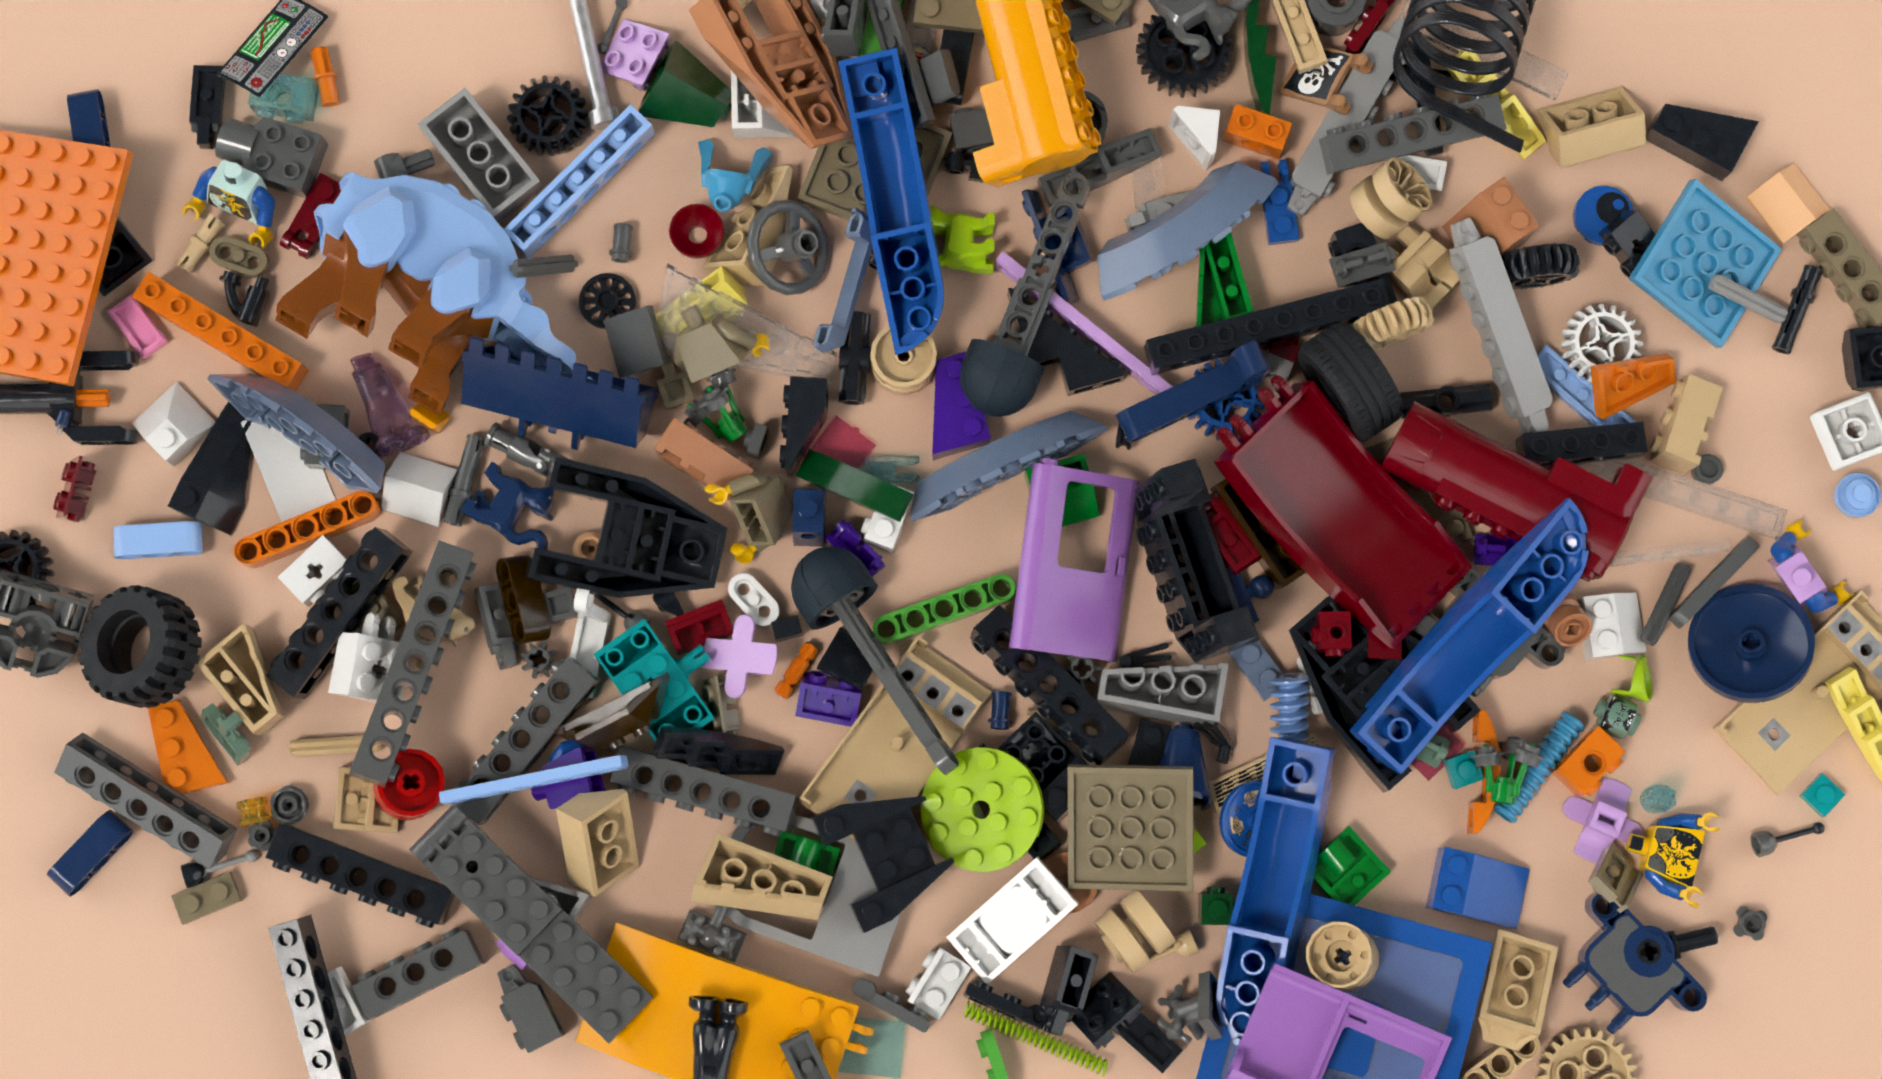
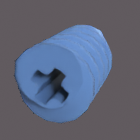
[1270,673,1310,740]

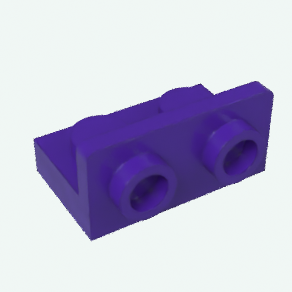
[795,671,863,727]

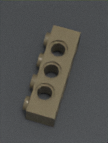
[1797,208,1882,328]

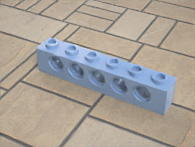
[503,104,655,259]

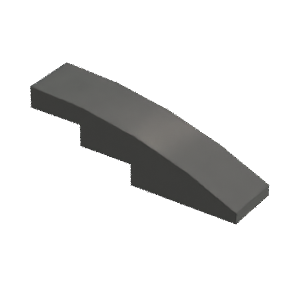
[1038,128,1162,208]

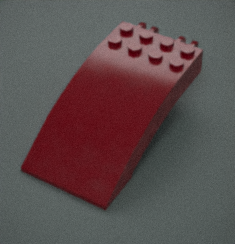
[1214,375,1473,648]

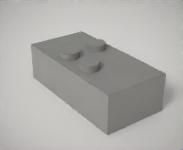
[418,88,543,222]

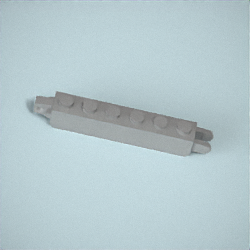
[1287,17,1405,218]
[1449,218,1553,433]

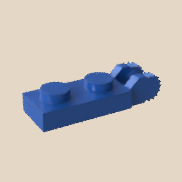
[1260,159,1299,245]

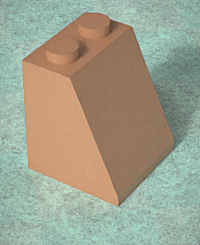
[1442,176,1540,256]

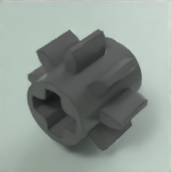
[520,641,558,679]
[1064,655,1101,688]

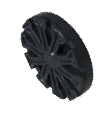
[579,273,636,329]

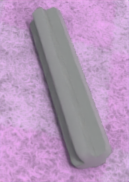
[1708,274,1788,323]

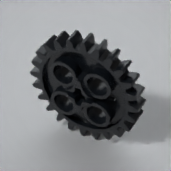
[1136,15,1233,98]

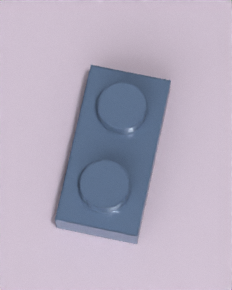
[1228,641,1283,702]

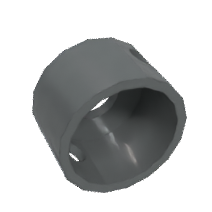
[1305,0,1366,37]

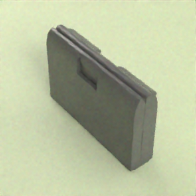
[917,49,960,107]

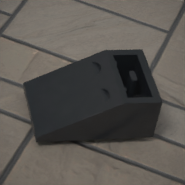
[779,376,829,477]
[998,712,1089,824]

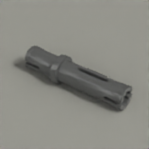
[443,434,485,527]

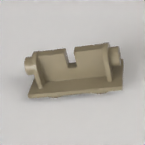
[702,676,741,735]

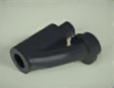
[219,271,269,327]

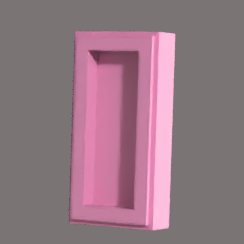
[107,293,169,360]

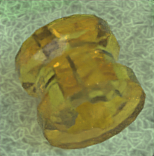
[236,797,272,827]

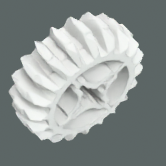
[1560,304,1643,383]

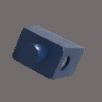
[792,488,826,547]

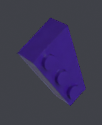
[932,352,991,461]

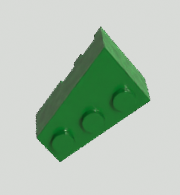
[1195,232,1254,327]

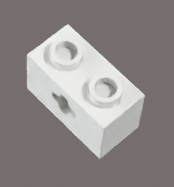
[278,535,347,607]

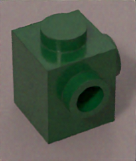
[1198,887,1236,925]

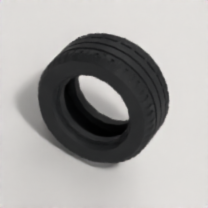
[1297,323,1404,442]

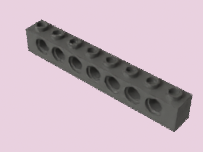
[349,540,476,788]

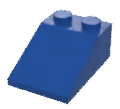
[1426,847,1529,929]

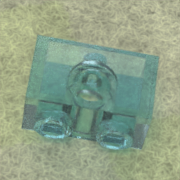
[248,74,319,124]

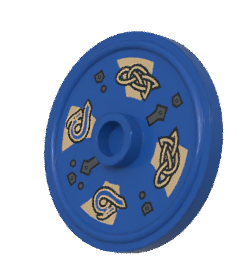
[1219,780,1262,857]

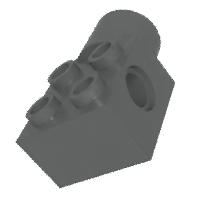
[215,117,328,198]

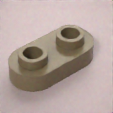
[209,236,270,278]

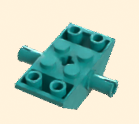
[594,619,715,742]

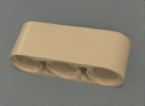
[1459,1037,1540,1079]

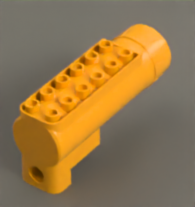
[973,0,1101,188]

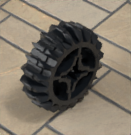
[507,75,589,156]
[1501,243,1580,290]
[0,530,55,605]

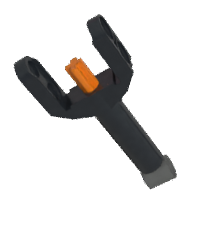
[0,351,139,445]

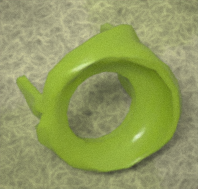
[1611,654,1653,703]

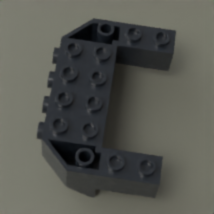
[1135,459,1260,663]

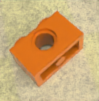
[1222,104,1292,160]
[1551,726,1626,797]

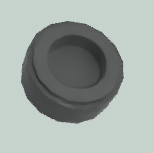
[1691,454,1724,485]

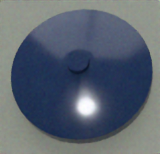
[1688,584,1815,703]

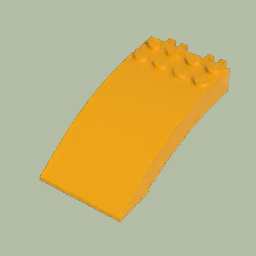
[575,922,875,1079]

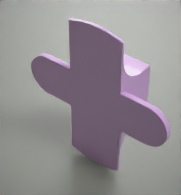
[702,615,777,698]
[1563,778,1643,863]

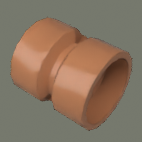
[1544,592,1592,647]

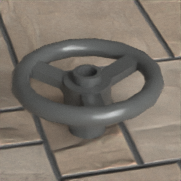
[747,200,830,295]

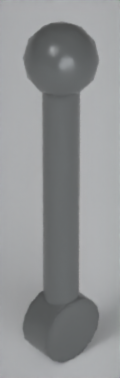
[597,0,628,54]

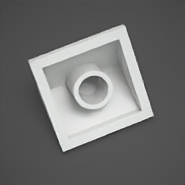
[1168,106,1220,171]
[381,452,458,527]

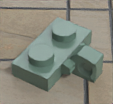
[200,703,250,766]

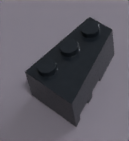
[1646,104,1759,181]

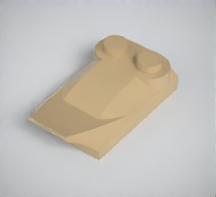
[1478,929,1558,1051]

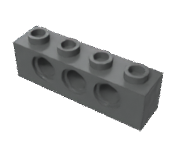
[351,927,485,1020]

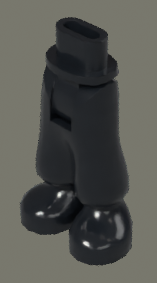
[688,995,749,1079]

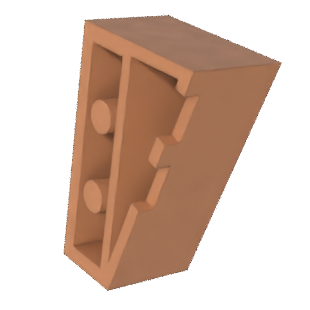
[654,418,755,500]

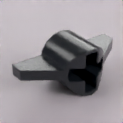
[652,592,685,616]

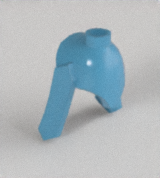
[698,139,774,212]

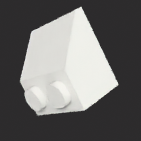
[1577,593,1646,661]

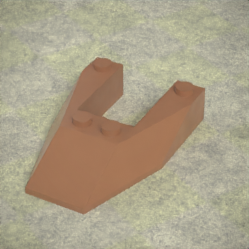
[689,0,853,149]

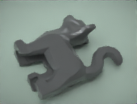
[1148,0,1237,61]

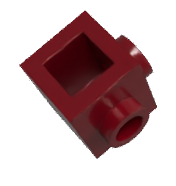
[1311,611,1352,657]

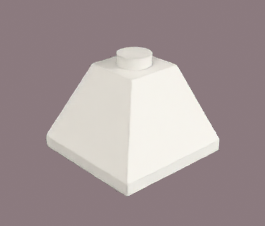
[132,382,216,467]

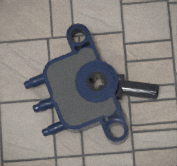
[1563,893,1718,1034]

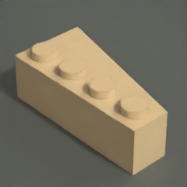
[690,833,833,920]

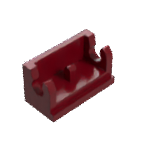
[664,599,733,656]

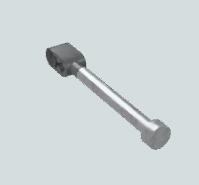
[569,0,619,131]

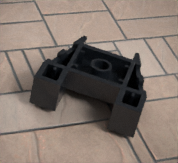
[811,796,954,933]

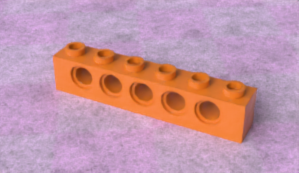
[132,272,309,392]

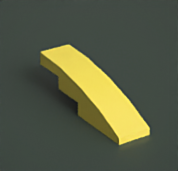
[1446,50,1546,159]
[1824,667,1882,783]

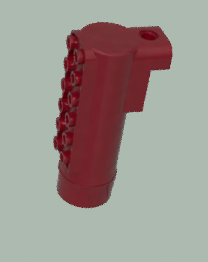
[1381,401,1653,582]

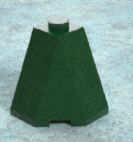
[638,41,732,127]

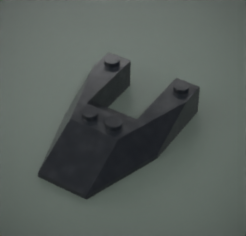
[524,457,728,598]
[1288,596,1481,793]

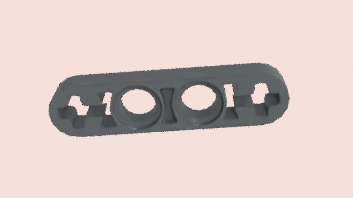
[1669,535,1760,629]

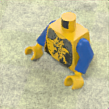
[1626,812,1721,908]

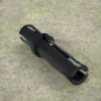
[1772,265,1823,355]

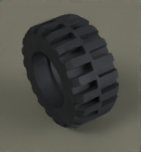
[78,585,202,708]

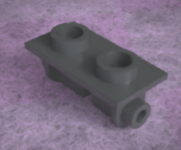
[1329,242,1396,288]

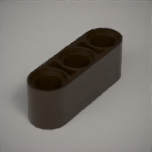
[496,554,551,644]

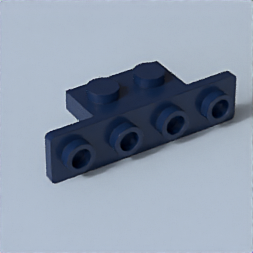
[1022,189,1095,303]

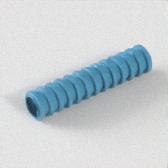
[1493,712,1584,823]

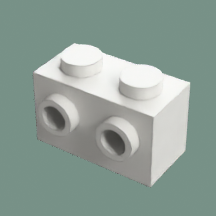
[861,483,914,554]

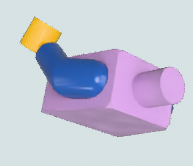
[1768,519,1854,613]

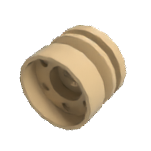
[1306,922,1379,991]

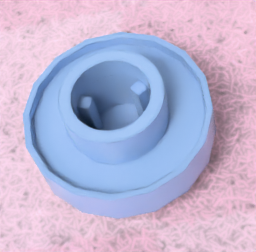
[1833,473,1881,518]

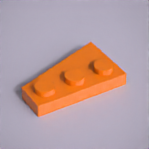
[1590,353,1676,420]
[148,700,229,794]

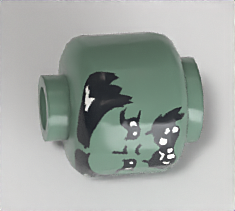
[1593,694,1642,739]

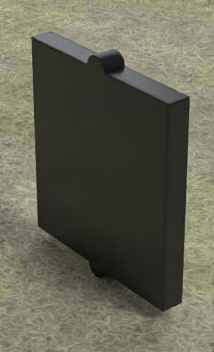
[817,627,885,690]

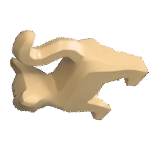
[392,572,476,669]

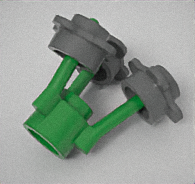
[683,368,748,443]
[1469,736,1545,805]

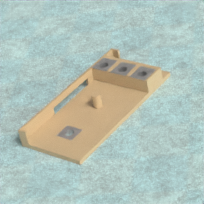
[1713,590,1882,795]
[799,636,992,841]

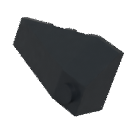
[168,402,252,536]

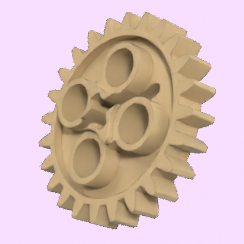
[1535,1028,1638,1079]

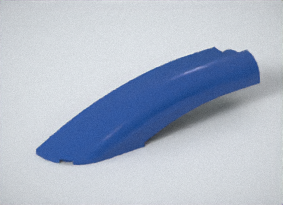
[1349,498,1589,774]
[1216,737,1335,1046]

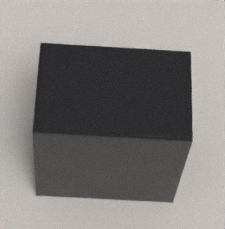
[771,615,803,643]

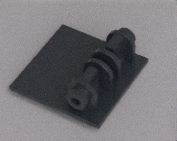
[1071,972,1144,1050]

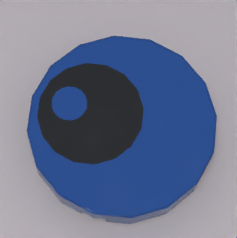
[1572,186,1633,246]

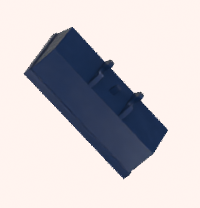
[461,336,660,450]

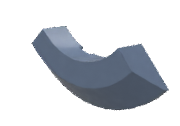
[1097,162,1278,301]
[207,374,386,493]
[910,411,1108,522]

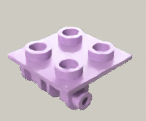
[601,19,671,91]

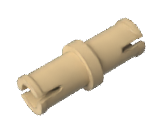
[175,213,225,273]

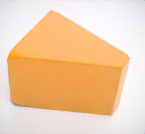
[409,404,450,434]

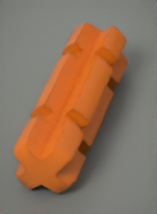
[775,642,818,699]

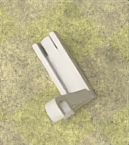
[563,588,612,699]

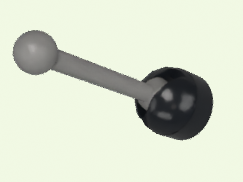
[181,850,258,888]

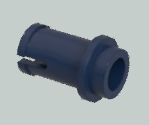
[988,691,1012,730]

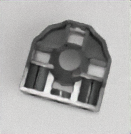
[0,569,94,678]

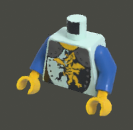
[182,160,275,249]

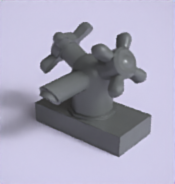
[678,905,747,962]
[1157,971,1223,1043]

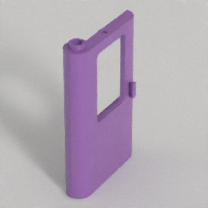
[1009,458,1139,662]
[1226,963,1452,1079]

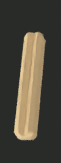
[289,735,382,757]

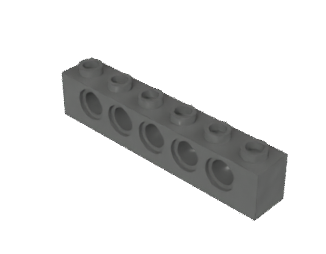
[1319,94,1507,175]
[454,657,601,825]
[54,732,238,869]
[610,746,800,837]

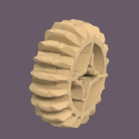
[1352,296,1434,350]

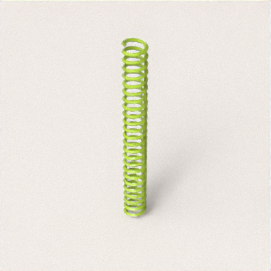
[964,1000,1108,1077]

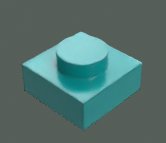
[1443,750,1484,789]
[1799,773,1846,817]

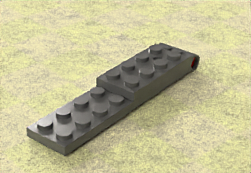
[409,804,654,1044]

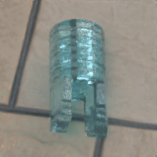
[865,455,920,483]

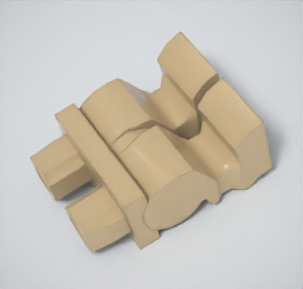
[1388,225,1460,311]

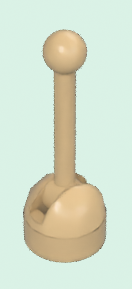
[1126,929,1199,973]

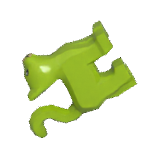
[930,205,995,275]

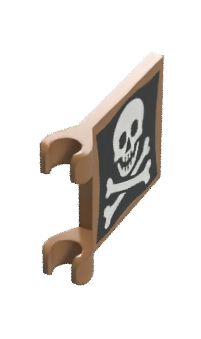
[1278,46,1374,115]

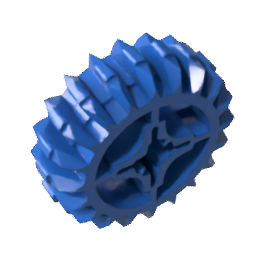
[1187,359,1265,440]

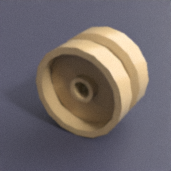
[870,325,937,395]

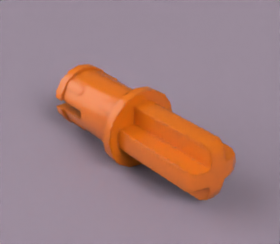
[311,46,340,107]

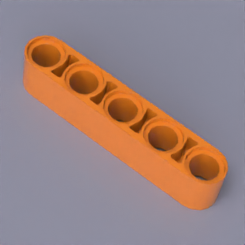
[234,491,381,568]

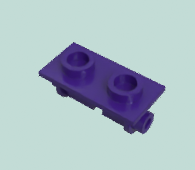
[824,519,885,577]
[1473,534,1518,566]

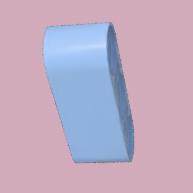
[113,521,203,559]

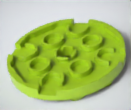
[921,747,1044,872]

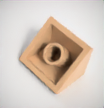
[1746,163,1830,245]

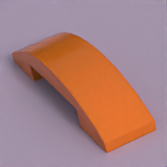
[1467,710,1501,834]

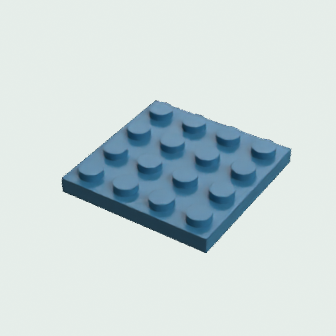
[1628,179,1782,348]

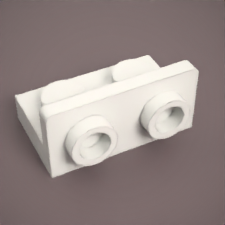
[906,947,971,1020]

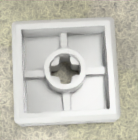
[1810,392,1882,471]

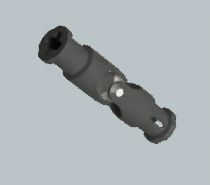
[484,422,593,500]

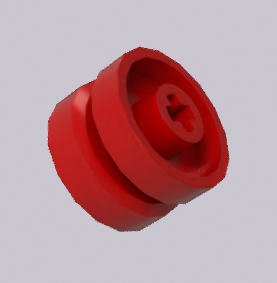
[373,748,446,821]

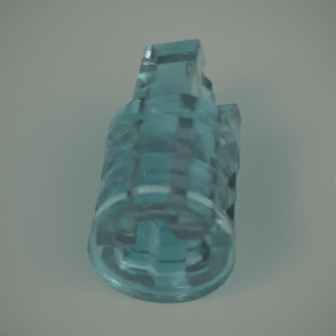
[1640,784,1677,814]

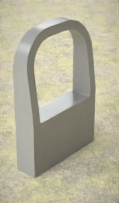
[726,810,901,977]

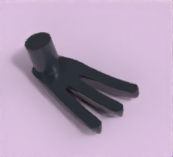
[1119,643,1172,668]
[1193,722,1233,764]

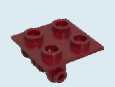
[53,456,96,523]

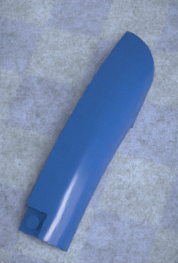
[838,48,944,355]

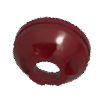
[669,204,724,259]

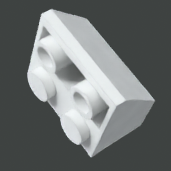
[731,70,794,138]

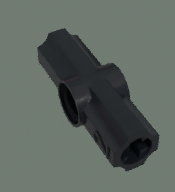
[838,311,871,405]
[1400,384,1493,420]

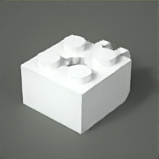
[328,612,409,703]

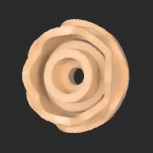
[573,531,600,561]

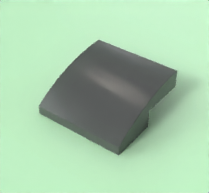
[603,305,669,378]

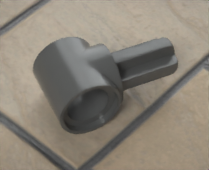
[374,149,435,179]

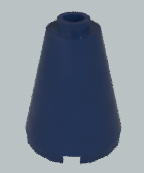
[1159,724,1212,811]

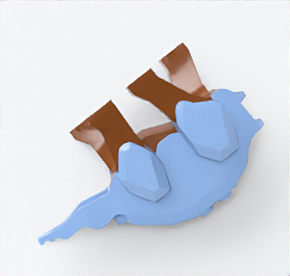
[276,172,593,416]

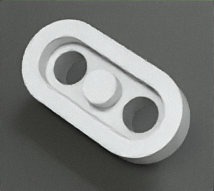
[728,573,780,627]

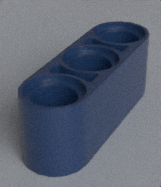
[67,89,111,147]
[47,810,134,897]

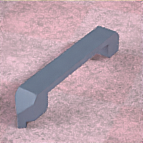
[813,207,872,353]

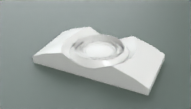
[946,857,1079,984]

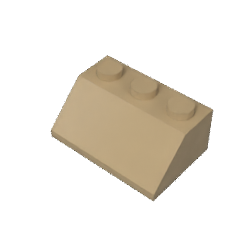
[1537,86,1646,167]
[556,789,639,897]

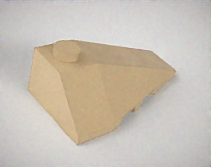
[702,165,793,287]

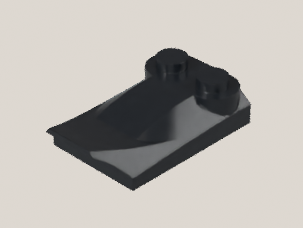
[1842,327,1882,392]

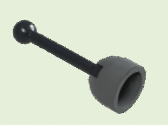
[589,592,651,630]
[1750,822,1825,857]

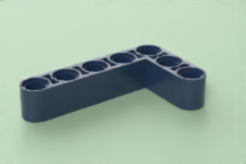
[1116,340,1270,443]

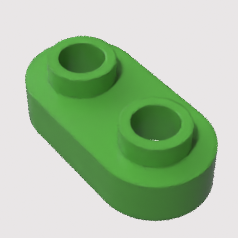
[976,1028,1009,1079]

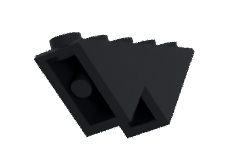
[1007,286,1125,396]

